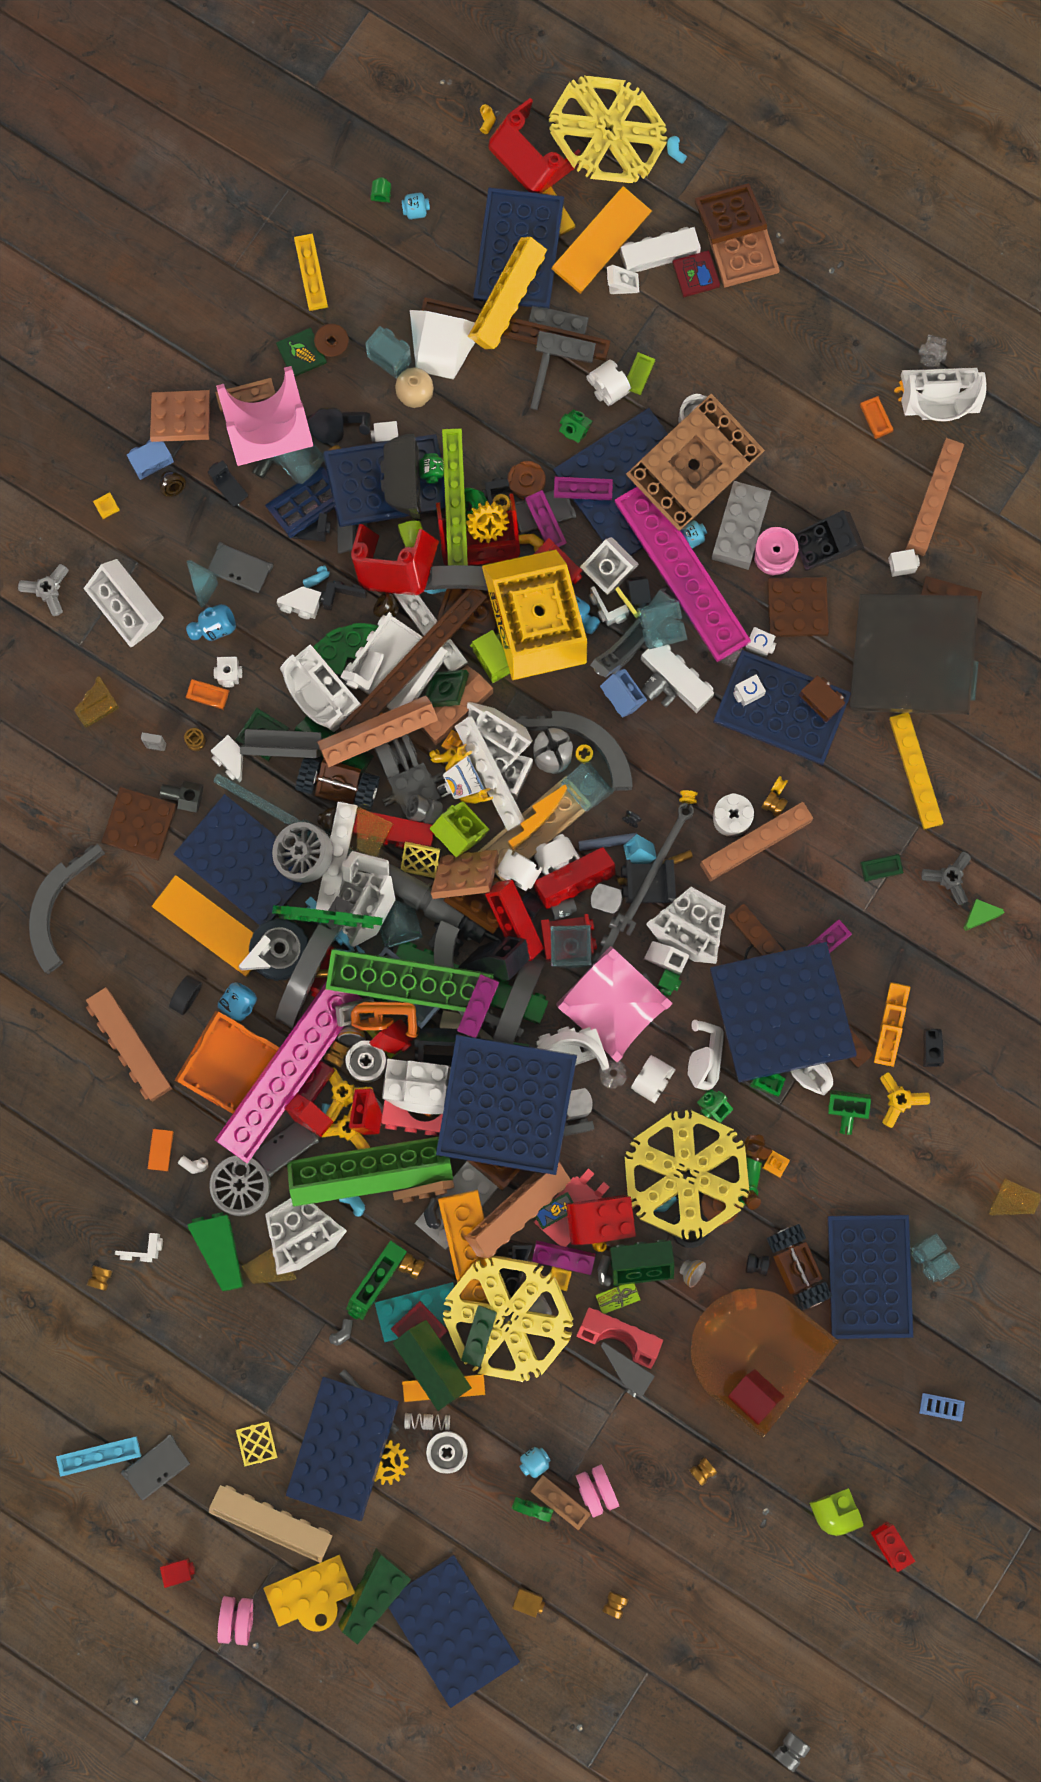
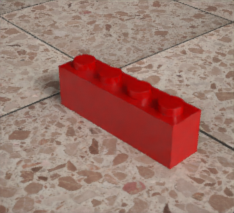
[353,809,435,853]
[534,847,616,909]
[485,880,544,961]

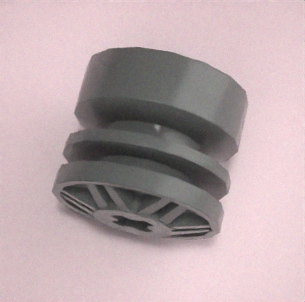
[374,734,418,779]

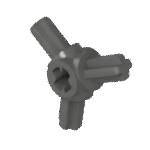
[921,852,971,905]

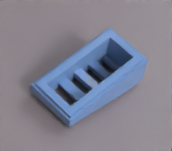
[919,1393,965,1421]

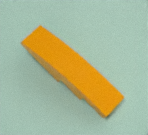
[508,785,567,851]
[874,982,910,1067]

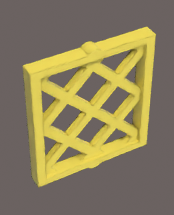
[615,587,640,619]
[401,842,440,878]
[236,1421,278,1466]

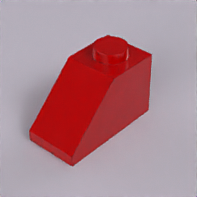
[369,1019,414,1055]
[349,1089,382,1135]
[285,1093,333,1137]
[160,1558,196,1588]

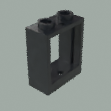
[415,1027,468,1067]

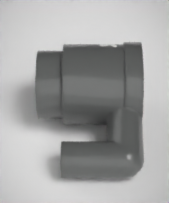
[641,672,677,708]
[550,898,577,920]

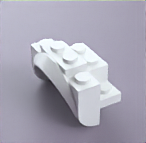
[901,368,986,421]
[280,644,361,732]
[536,1026,609,1071]
[382,1059,451,1114]

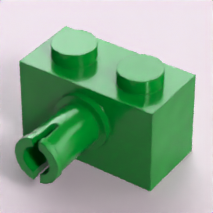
[828,1090,871,1135]

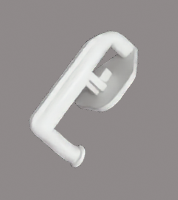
[688,1020,724,1090]
[791,1063,833,1095]

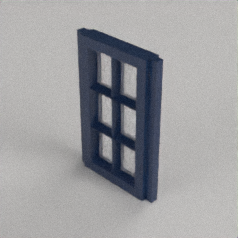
[265,467,335,538]

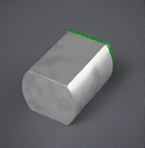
[591,884,623,914]
[566,1088,592,1121]

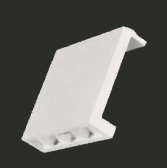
[344,612,448,710]

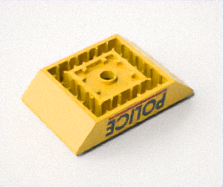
[482,550,587,680]

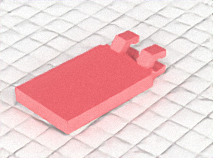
[534,1168,610,1247]

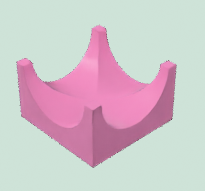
[216,366,313,466]
[556,946,672,1062]

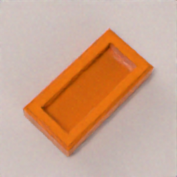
[860,396,894,439]
[186,679,230,710]
[148,1129,174,1171]

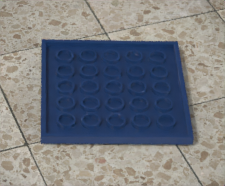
[553,408,714,556]
[710,942,857,1083]
[436,1034,577,1175]

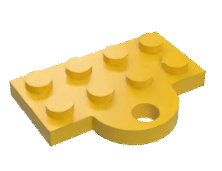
[263,1554,355,1631]

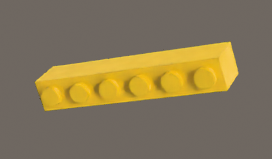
[468,237,547,349]

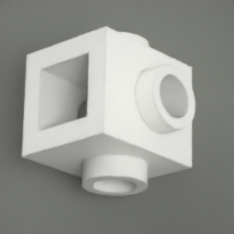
[214,657,242,687]

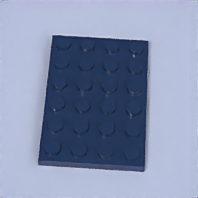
[473,187,564,309]
[323,434,446,527]
[713,650,851,765]
[174,794,310,925]
[827,1215,913,1339]
[286,1377,399,1521]
[388,1555,520,1708]

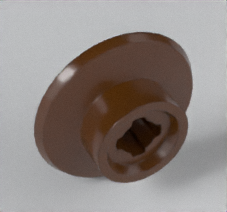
[314,324,349,357]

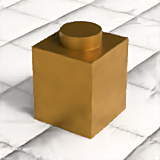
[512,1587,545,1618]

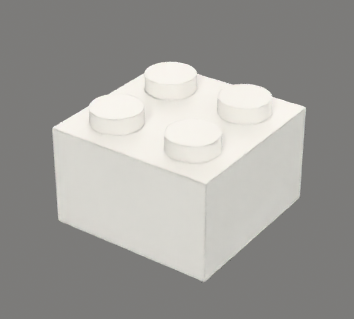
[580,537,639,595]

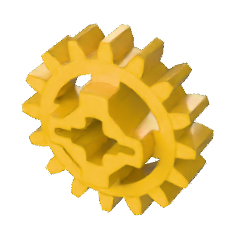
[466,501,509,543]
[375,1440,409,1485]

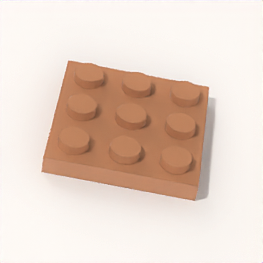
[708,229,780,288]
[150,390,210,442]
[431,850,499,899]

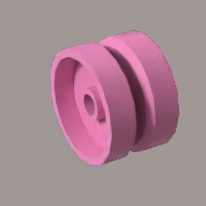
[754,527,799,576]
[575,1464,619,1518]
[218,1596,253,1646]

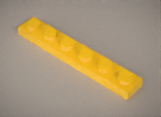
[889,712,943,830]

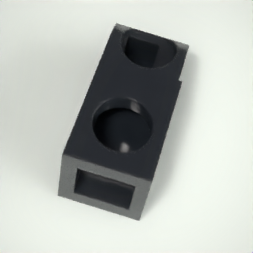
[923,1029,944,1067]

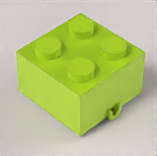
[470,630,510,684]
[430,801,490,858]

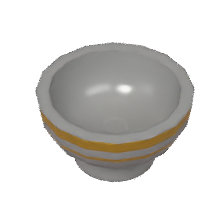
[338,1024,366,1046]
[680,1260,706,1288]

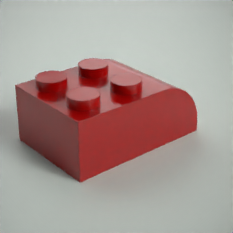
[566,1195,636,1245]

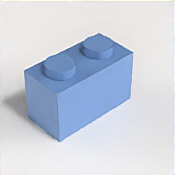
[127,439,174,480]
[600,669,647,718]

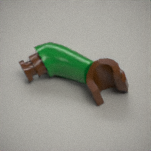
[738,1134,773,1210]

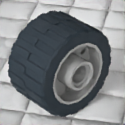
[249,918,308,981]

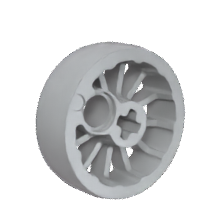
[272,822,333,883]
[209,1156,271,1216]

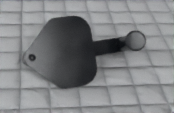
[306,407,371,443]

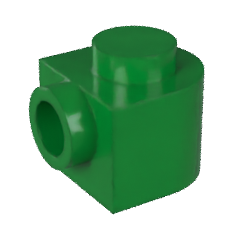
[370,177,392,203]
[656,969,682,997]

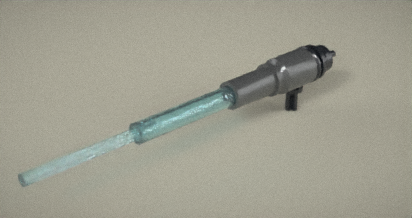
[213,773,502,949]

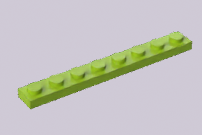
[442,429,468,566]

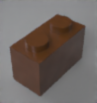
[799,675,845,723]

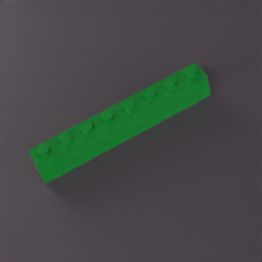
[396,941,549,1025]

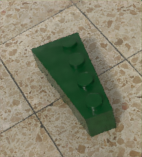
[338,1548,411,1645]

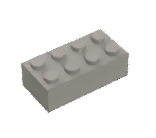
[711,481,771,570]
[415,1161,498,1250]

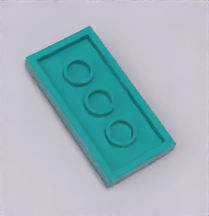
[375,1282,460,1342]

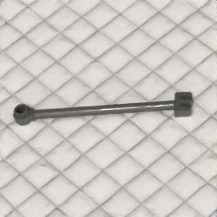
[612,803,694,936]

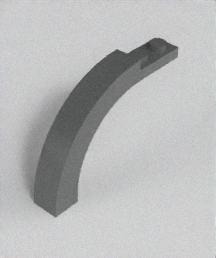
[425,565,488,590]
[590,586,678,678]
[513,711,633,791]
[29,844,105,975]
[275,896,354,1029]
[434,920,524,1038]
[492,958,545,1044]

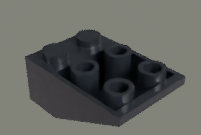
[794,510,864,570]
[458,936,530,980]

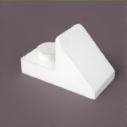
[607,265,639,294]
[239,935,271,970]

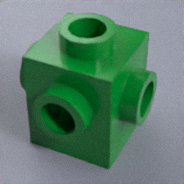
[559,409,593,443]
[697,1089,733,1123]

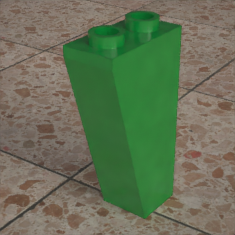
[187,1212,244,1292]
[346,1240,407,1320]

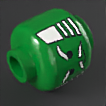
[419,453,444,483]

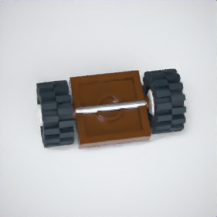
[296,757,380,811]
[767,1224,832,1311]

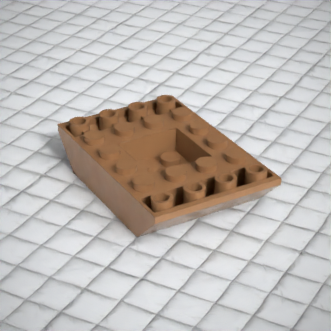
[626,393,765,531]

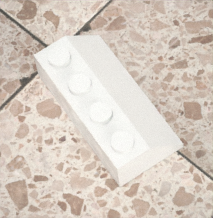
[84,559,164,647]

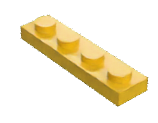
[294,233,328,311]

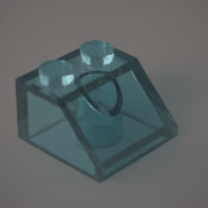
[274,443,324,484]

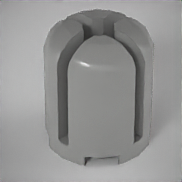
[533,728,573,774]

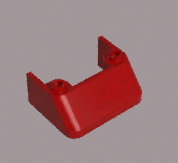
[488,98,581,194]
[436,493,520,566]
[351,524,439,595]

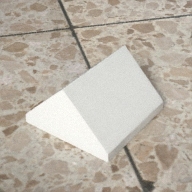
[502,755,533,800]

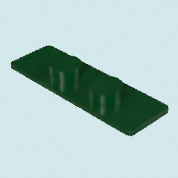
[461,1306,497,1367]

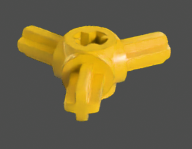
[326,1068,374,1122]
[880,1072,930,1128]
[322,1103,370,1150]

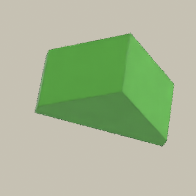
[963,899,1004,931]

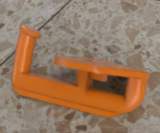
[351,1001,418,1038]

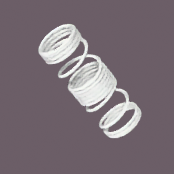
[404,1413,450,1431]

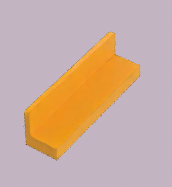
[402,1374,485,1402]

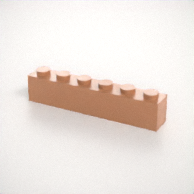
[905,438,964,556]
[317,696,438,767]
[700,802,813,882]
[86,987,173,1102]
[465,1162,571,1258]

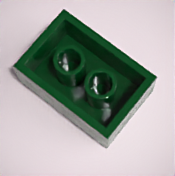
[610,1239,674,1286]

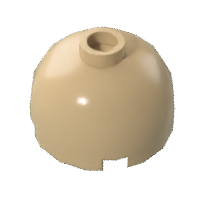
[395,367,434,408]

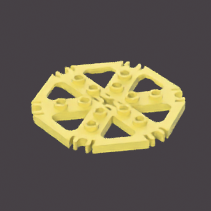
[549,75,667,183]
[625,1110,750,1239]
[443,1255,573,1382]

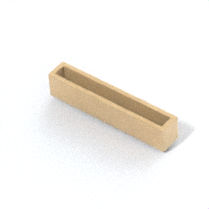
[209,1485,332,1563]

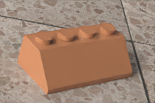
[420,665,493,745]

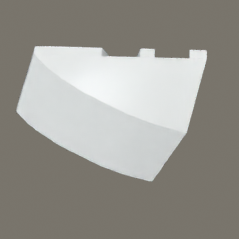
[410,310,475,379]
[465,702,533,774]
[339,872,395,947]
[646,887,726,964]
[265,1198,347,1275]

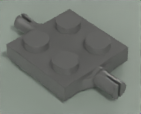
[382,762,444,815]

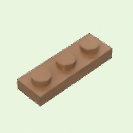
[215,378,275,412]
[393,1180,455,1203]
[530,1475,591,1530]

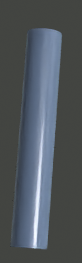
[578,833,637,851]

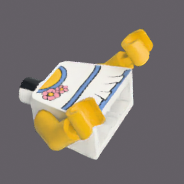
[437,744,493,804]

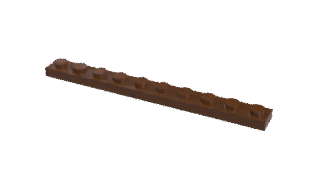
[421,297,611,361]
[339,589,487,731]
[728,904,873,1068]

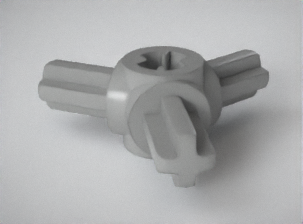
[18,564,69,616]

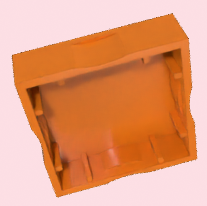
[175,1011,280,1114]

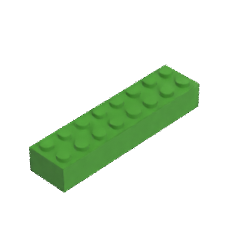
[326,948,493,1012]
[287,1137,453,1207]

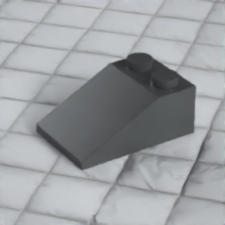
[600,1342,655,1398]

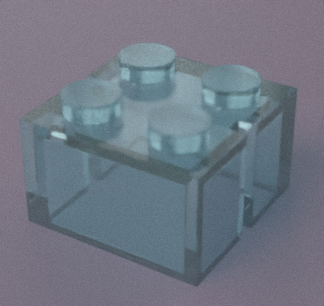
[365,326,411,379]
[637,599,688,650]
[911,1233,960,1282]

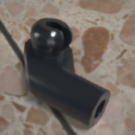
[424,1198,441,1229]

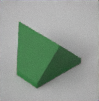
[750,1073,786,1097]

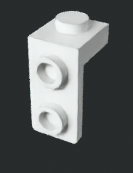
[589,586,629,626]
[340,651,384,690]
[341,851,389,883]
[115,1233,163,1262]

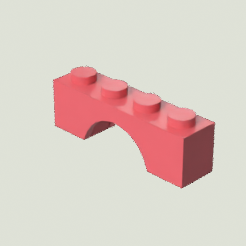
[381,1100,443,1137]
[576,1307,663,1369]

